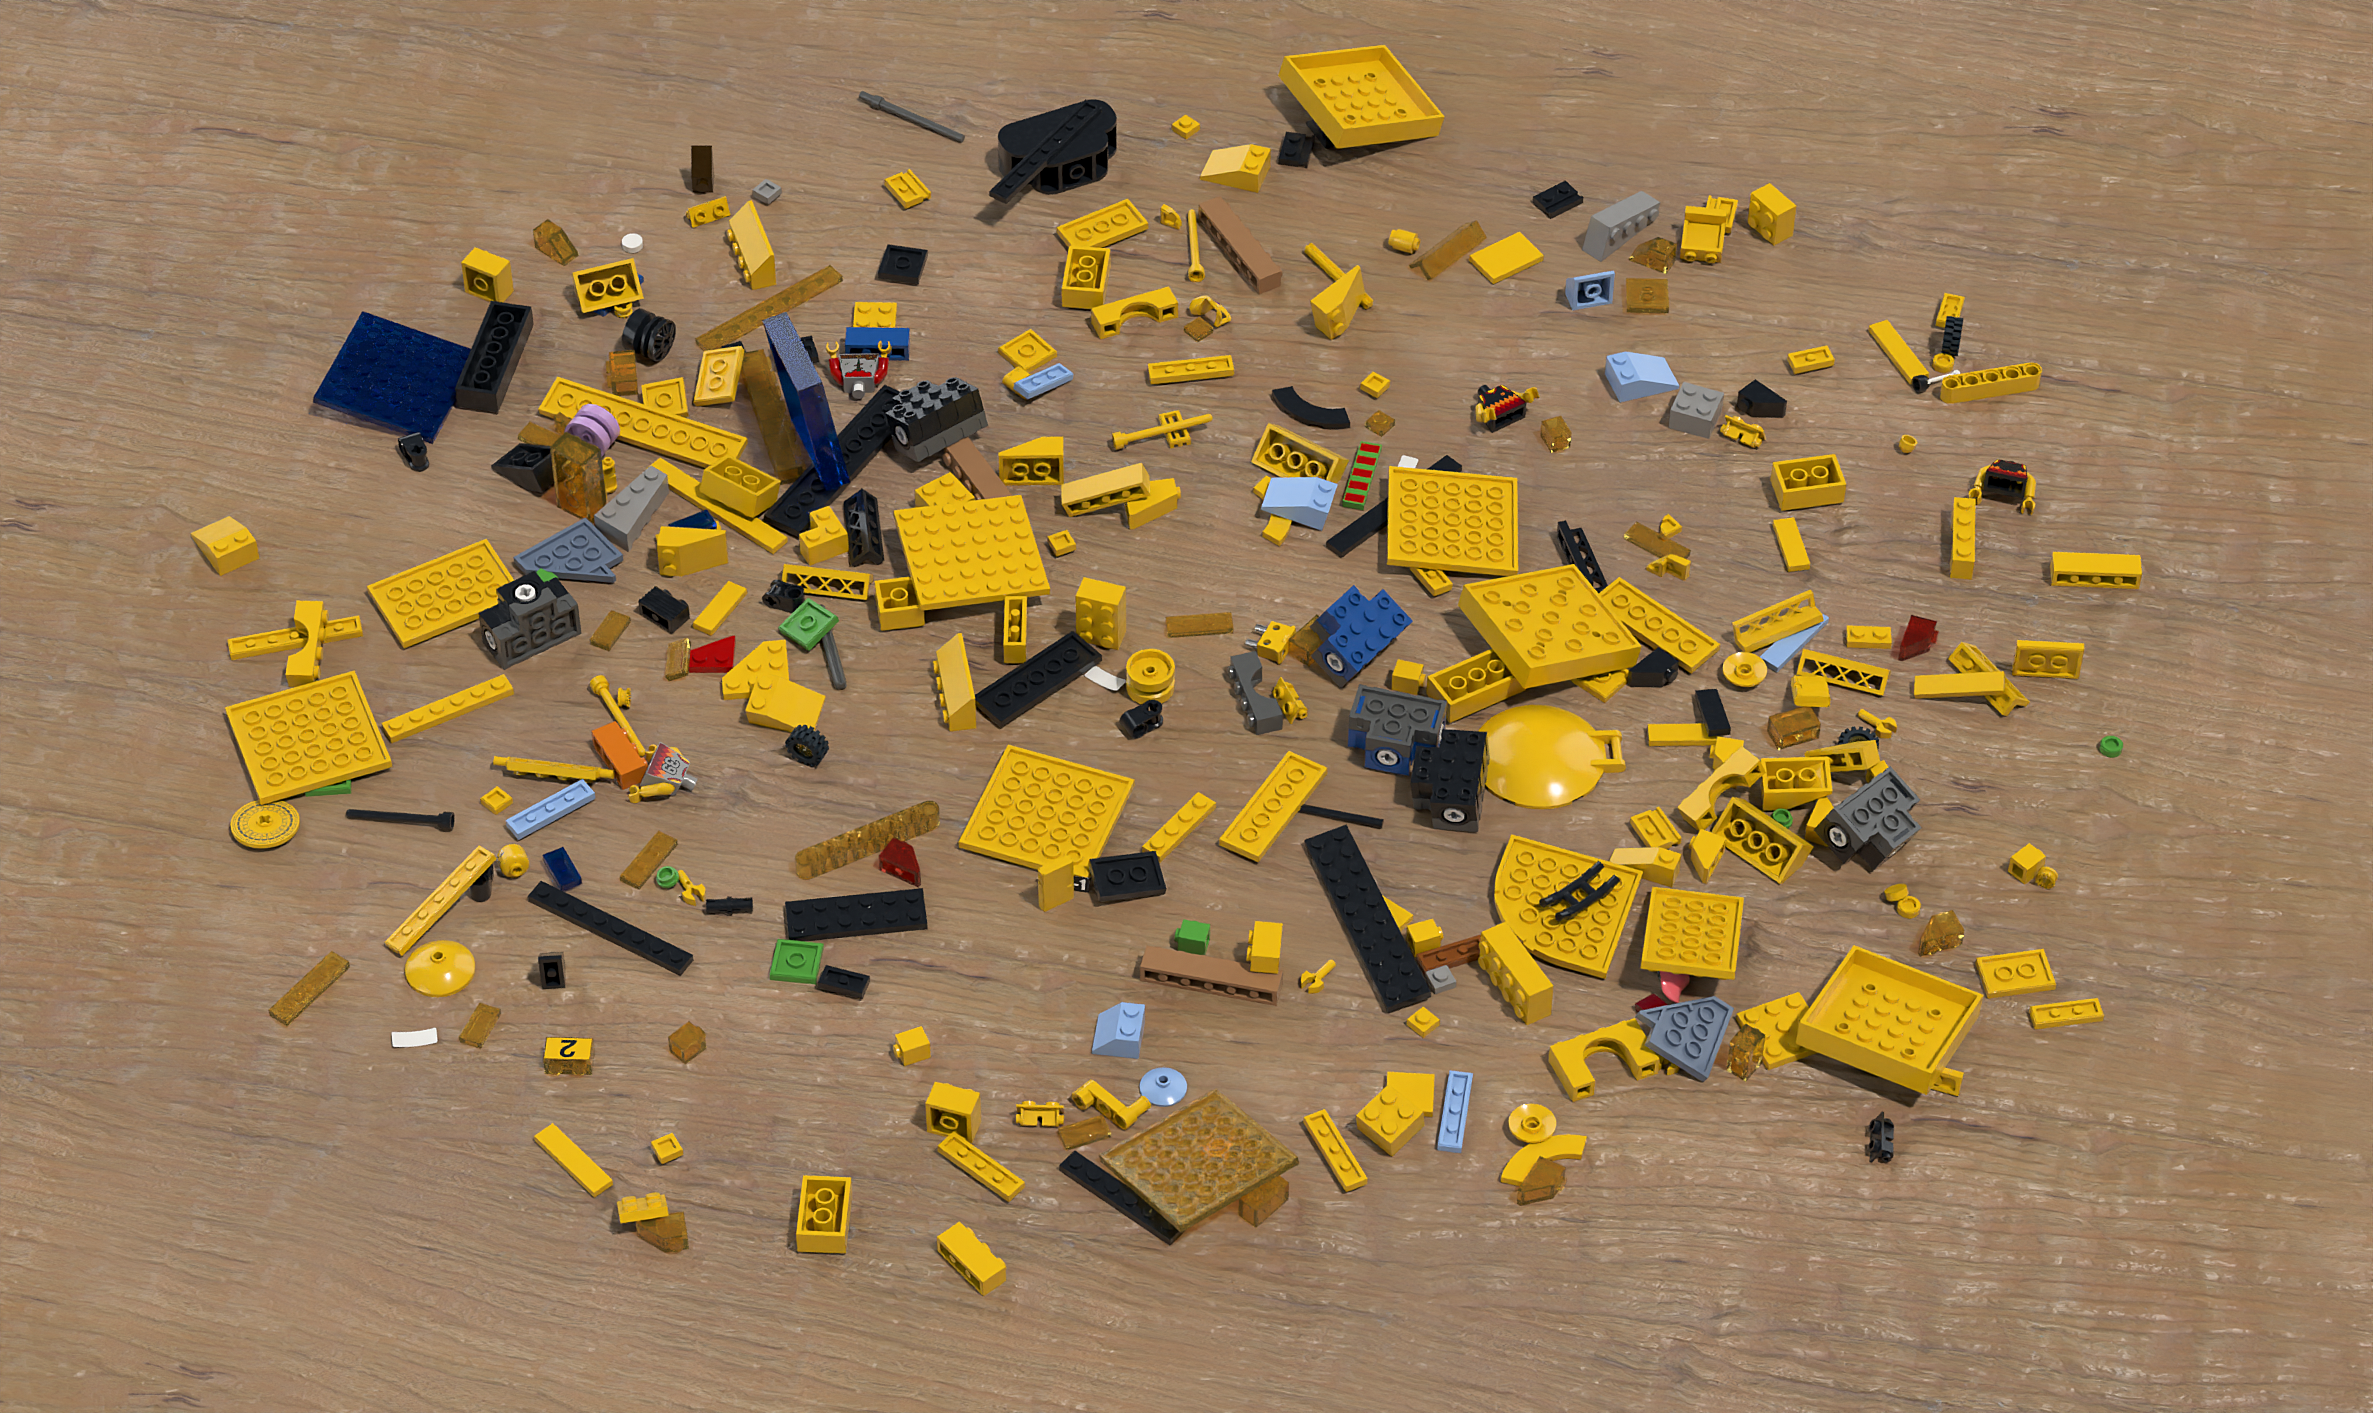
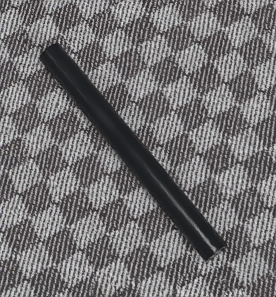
[1298,804,1384,828]

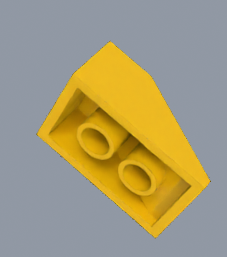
[1200,144,1271,193]
[1310,265,1365,340]
[998,437,1064,486]
[190,516,259,576]
[657,526,728,577]
[745,672,826,732]
[1760,757,1832,811]

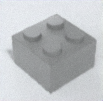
[1669,382,1724,439]

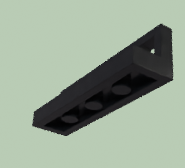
[844,488,885,567]
[1557,520,1608,594]

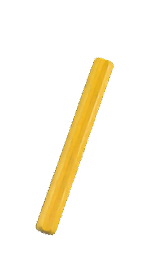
[1304,243,1373,309]

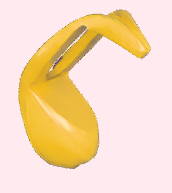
[1189,296,1231,327]

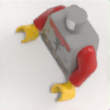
[826,341,892,399]

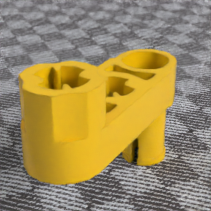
[1071,1079,1151,1130]

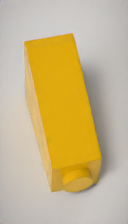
[1124,478,1181,530]

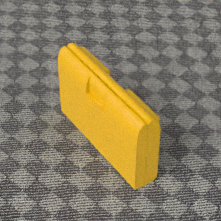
[1790,675,1830,707]
[1038,856,1074,912]

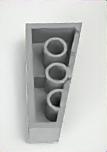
[1582,191,1660,262]
[594,466,669,552]

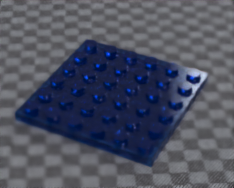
[313,311,471,444]

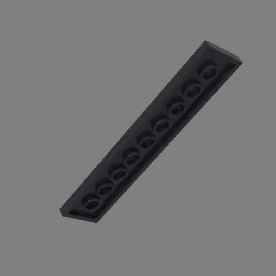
[764,385,900,537]
[1304,824,1431,1013]

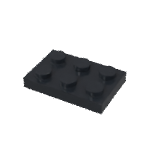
[1088,851,1167,902]

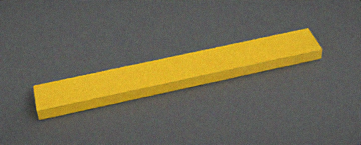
[645,458,788,554]

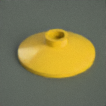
[1723,652,1767,687]
[1508,1104,1556,1143]

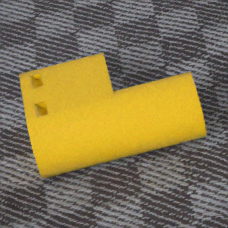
[1002,367,1031,400]

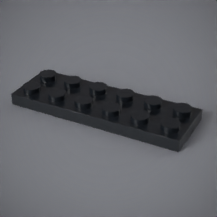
[975,631,1102,727]
[785,888,928,942]

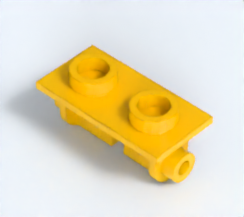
[685,196,731,228]
[1720,415,1766,448]
[592,456,617,500]
[1272,677,1308,724]
[1016,1101,1065,1127]

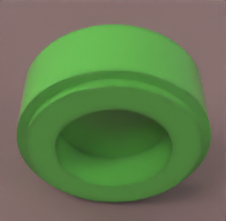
[2100,736,2123,758]

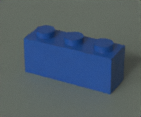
[845,327,910,361]

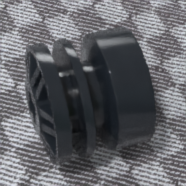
[622,308,676,362]

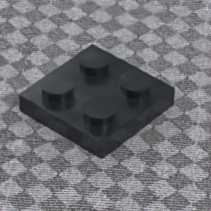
[878,244,928,284]

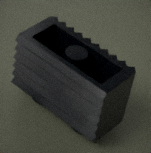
[638,586,690,634]

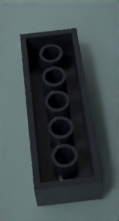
[455,301,534,412]

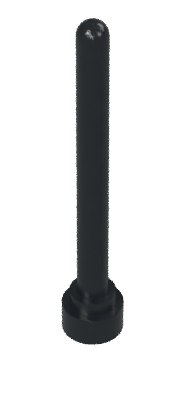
[346,809,455,830]

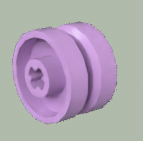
[564,404,620,459]

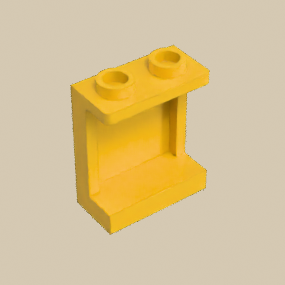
[1680,206,1727,263]

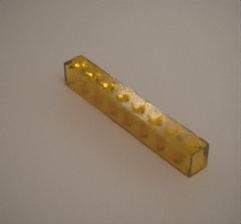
[741,349,806,485]

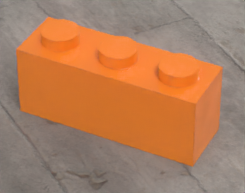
[591,721,648,790]

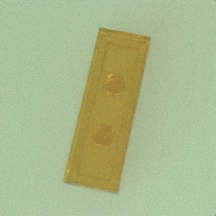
[1624,521,1691,559]
[1166,612,1234,638]
[620,831,678,890]

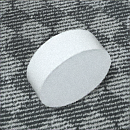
[622,234,643,253]

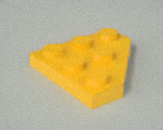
[722,640,789,700]

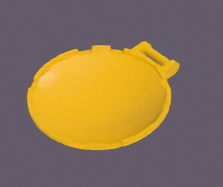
[1478,705,1626,809]

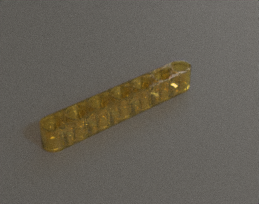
[795,801,940,880]

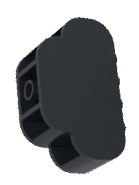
[998,99,1117,195]

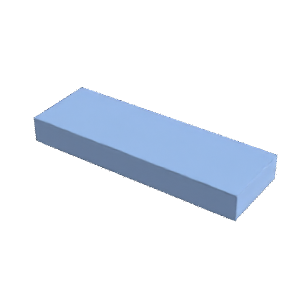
[1013,363,1074,399]

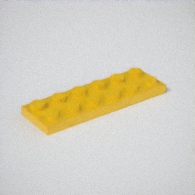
[1599,577,1720,674]
[1219,751,1328,862]

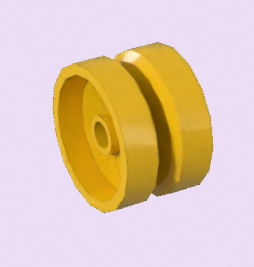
[1126,649,1175,704]

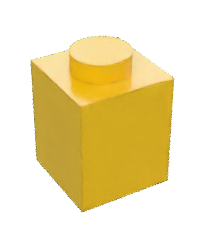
[1391,659,1426,695]
[2008,843,2046,885]
[1406,919,1444,957]
[893,1026,931,1066]

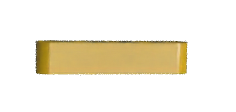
[1940,363,2042,404]

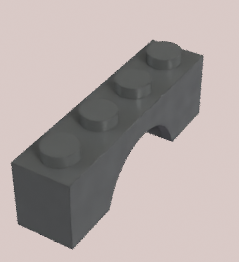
[1227,651,1283,735]

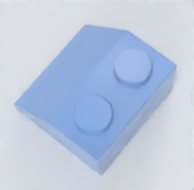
[1565,271,1615,311]
[1092,1002,1145,1059]

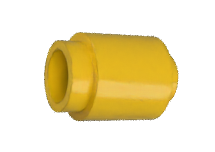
[1388,229,1421,254]

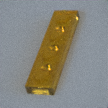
[269,951,350,1026]

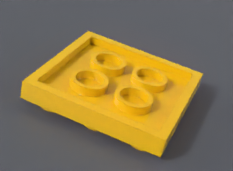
[1736,992,1818,1070]

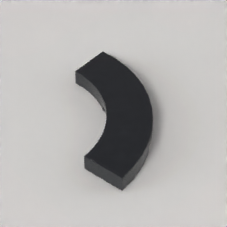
[1272,386,1350,429]

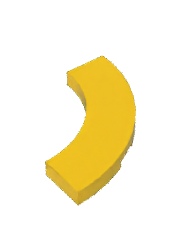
[1253,475,1292,546]
[1501,1134,1587,1187]

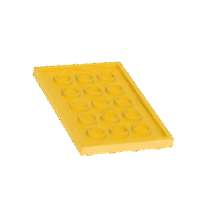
[367,539,514,648]
[1641,887,1744,980]

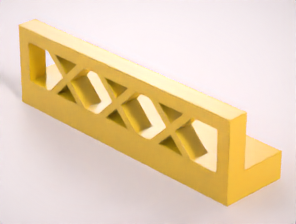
[782,564,873,600]
[1732,590,1824,653]
[1948,642,2030,716]
[1797,649,1891,696]

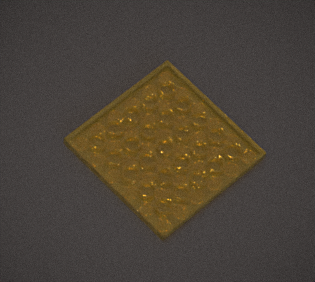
[1099,1088,1299,1232]

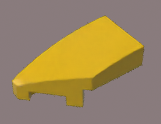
[1646,554,1691,581]

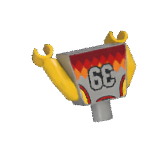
[628,742,698,803]

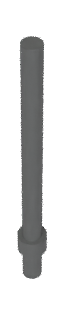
[859,91,965,143]

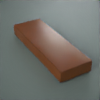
[1416,935,1481,976]

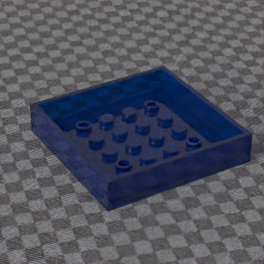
[762,312,850,491]

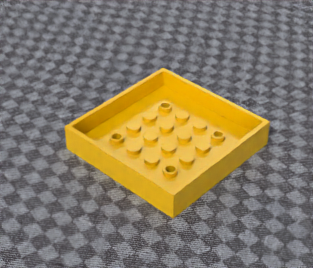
[1278,45,1445,149]
[1458,564,1642,689]
[1795,945,1984,1095]

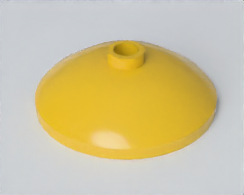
[405,940,475,998]

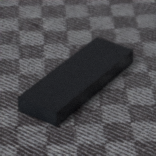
[1695,689,1731,737]

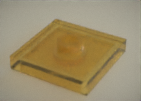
[1626,278,1669,313]

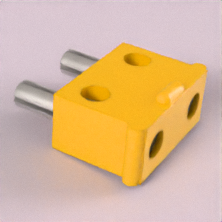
[1245,621,1297,664]

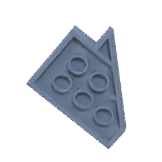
[513,517,623,583]
[1635,996,1734,1082]

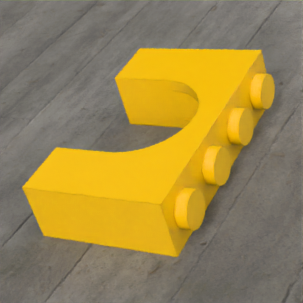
[1548,1018,1660,1102]

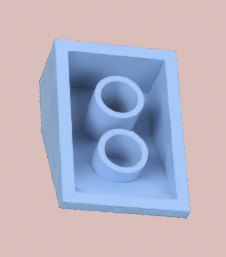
[1605,352,1679,402]
[1261,477,1338,531]

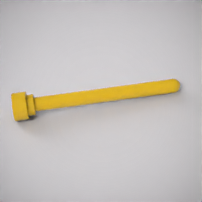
[1188,209,1205,282]
[1112,414,1213,450]
[589,675,646,757]

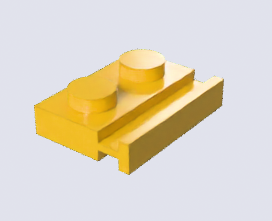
[884,169,931,209]
[1706,195,1738,234]
[1630,807,1681,849]

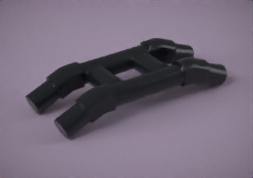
[1539,861,1620,922]

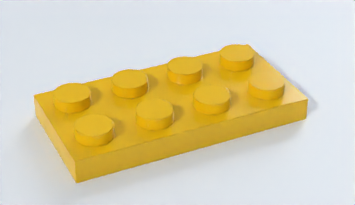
[1056,198,1149,248]

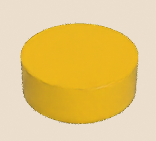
[1932,353,1954,373]
[1884,884,1909,901]
[1897,896,1921,919]

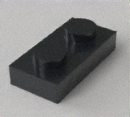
[818,965,870,999]

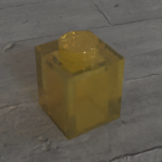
[1540,416,1572,453]
[668,1021,706,1065]

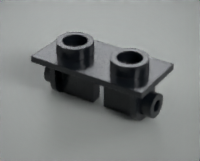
[1868,1111,1894,1162]

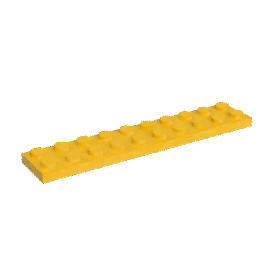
[538,376,748,468]

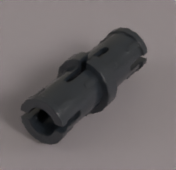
[706,896,753,915]

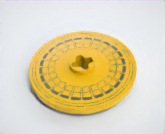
[230,800,300,848]

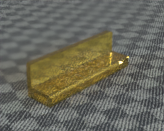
[1409,220,1487,280]

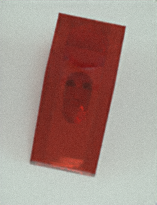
[1898,615,1939,661]
[879,838,921,888]

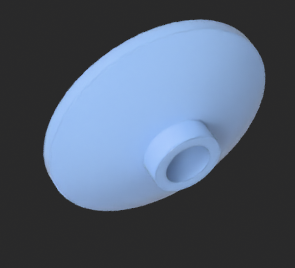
[1140,1067,1187,1107]

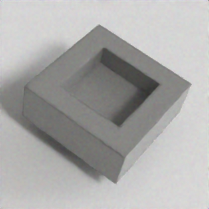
[752,179,782,204]
[1425,965,1456,994]

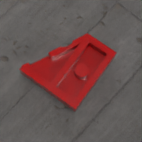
[688,635,736,673]

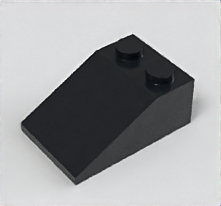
[491,443,571,493]

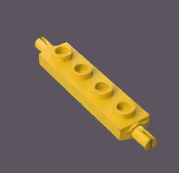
[493,756,615,783]

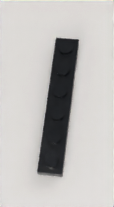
[1059,1150,1186,1246]

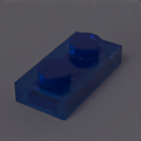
[542,847,582,891]

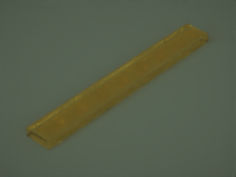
[695,265,843,351]

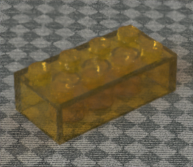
[550,432,607,524]

